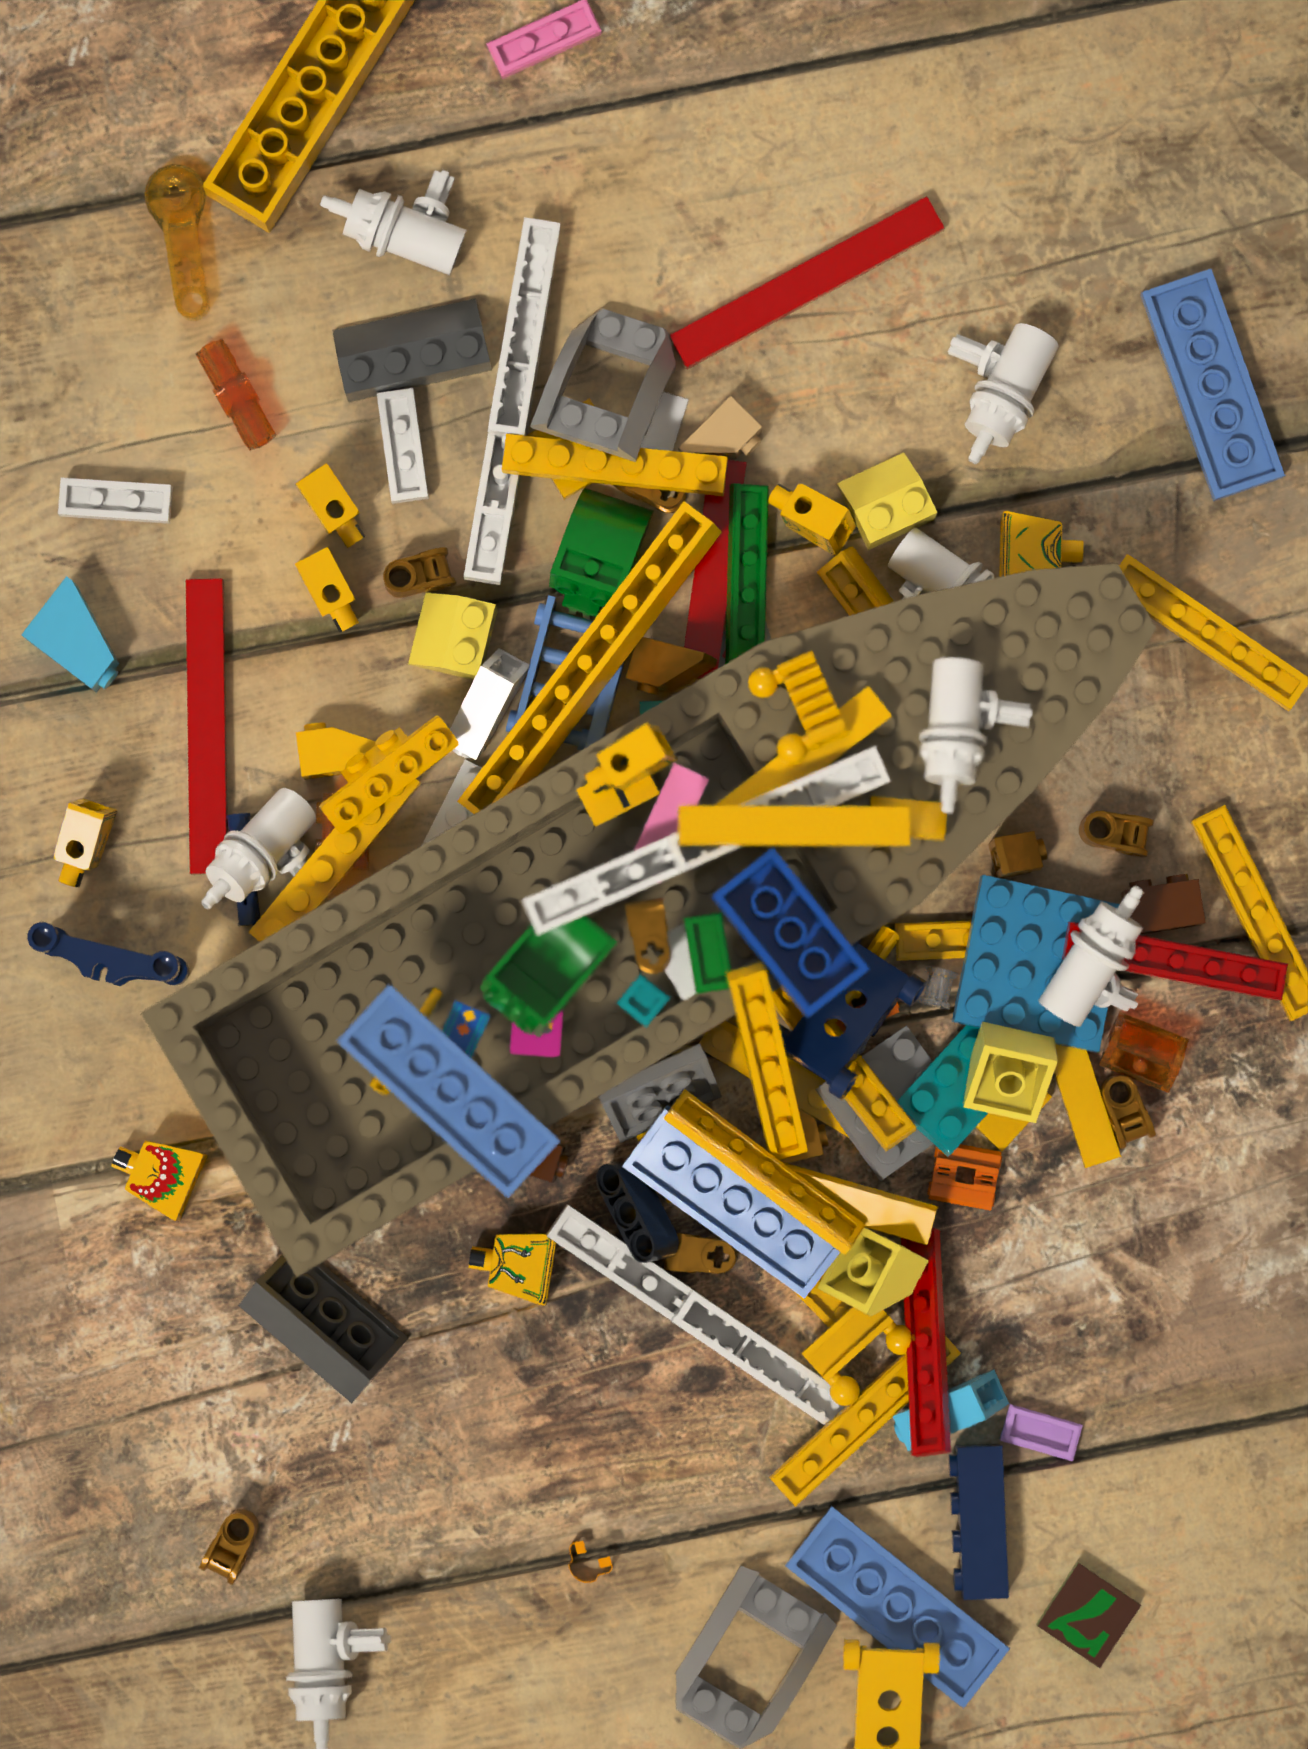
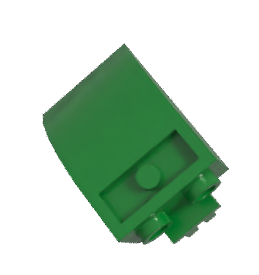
[549,488,654,620]
[480,915,617,1038]

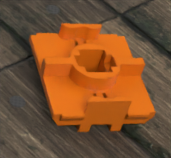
[927,1144,1003,1211]

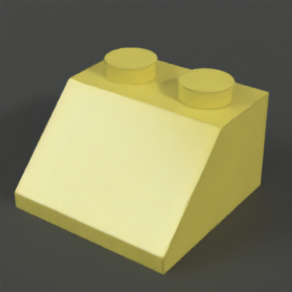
[837,453,937,550]
[408,593,498,680]
[963,1022,1058,1123]
[818,1228,928,1316]

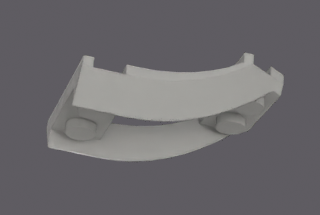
[530,309,676,462]
[675,1566,837,1749]

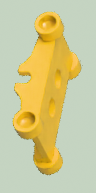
[843,1639,940,1749]

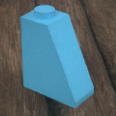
[21,576,119,693]
[893,1369,1009,1451]

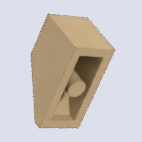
[678,396,762,459]

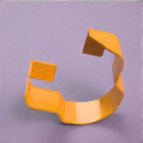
[568,1540,613,1583]

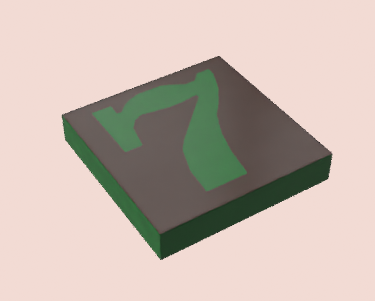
[1036,1562,1141,1668]

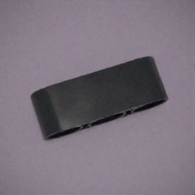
[596,1161,679,1263]

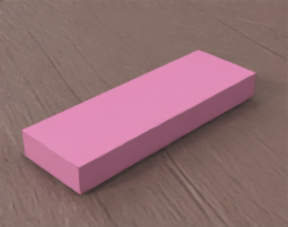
[487,0,602,79]
[634,763,709,884]

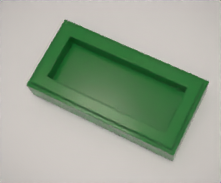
[683,912,731,995]

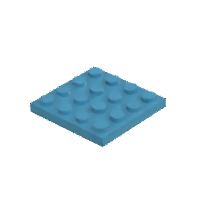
[952,875,1120,1053]

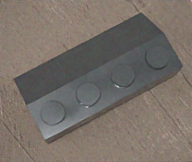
[332,298,492,402]
[238,1254,408,1403]

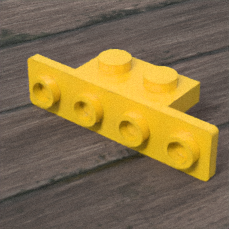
[320,715,459,834]

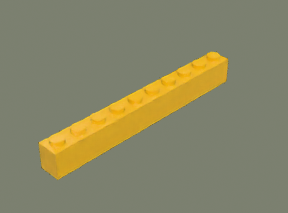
[457,501,721,814]

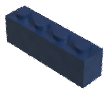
[948,1444,1009,1600]

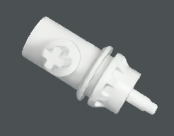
[320,170,467,275]
[948,323,1059,464]
[888,527,995,600]
[919,658,1032,813]
[201,788,316,909]
[1038,886,1143,1027]
[286,1599,391,1749]

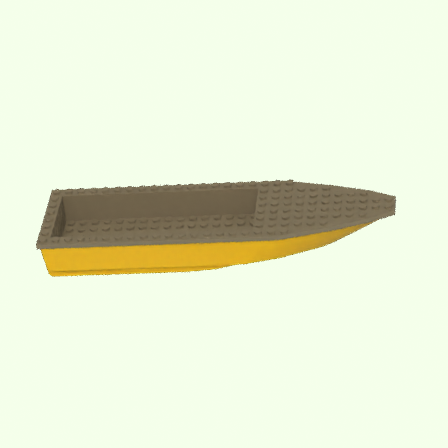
[141,563,1157,1277]

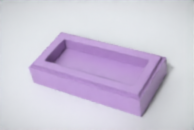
[999,1404,1083,1461]

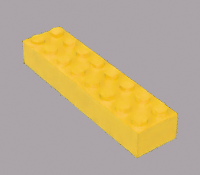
[202,0,415,233]

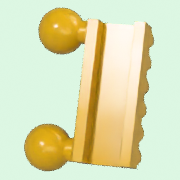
[748,650,849,764]
[801,1307,915,1406]

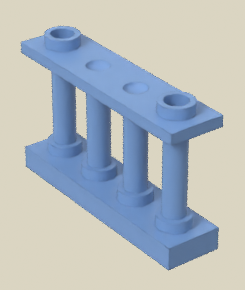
[506,595,625,751]

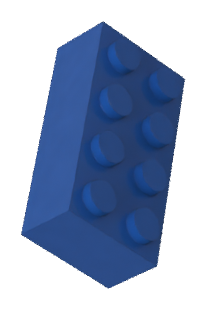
[712,848,869,1019]

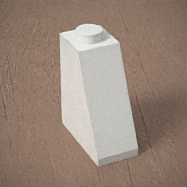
[450,648,530,759]

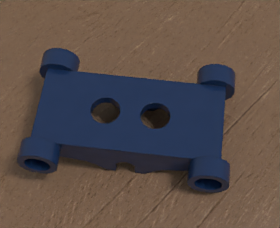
[27,922,189,986]
[779,940,927,1100]

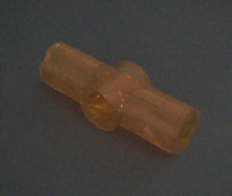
[195,339,277,451]

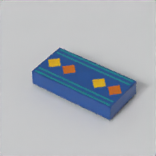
[442,1000,491,1059]

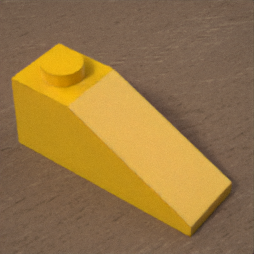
[296,722,376,780]

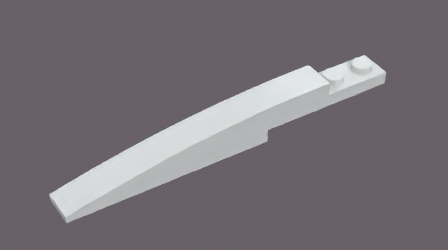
[464,217,561,585]
[521,746,890,936]
[546,1204,845,1425]

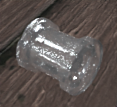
[918,966,958,1010]

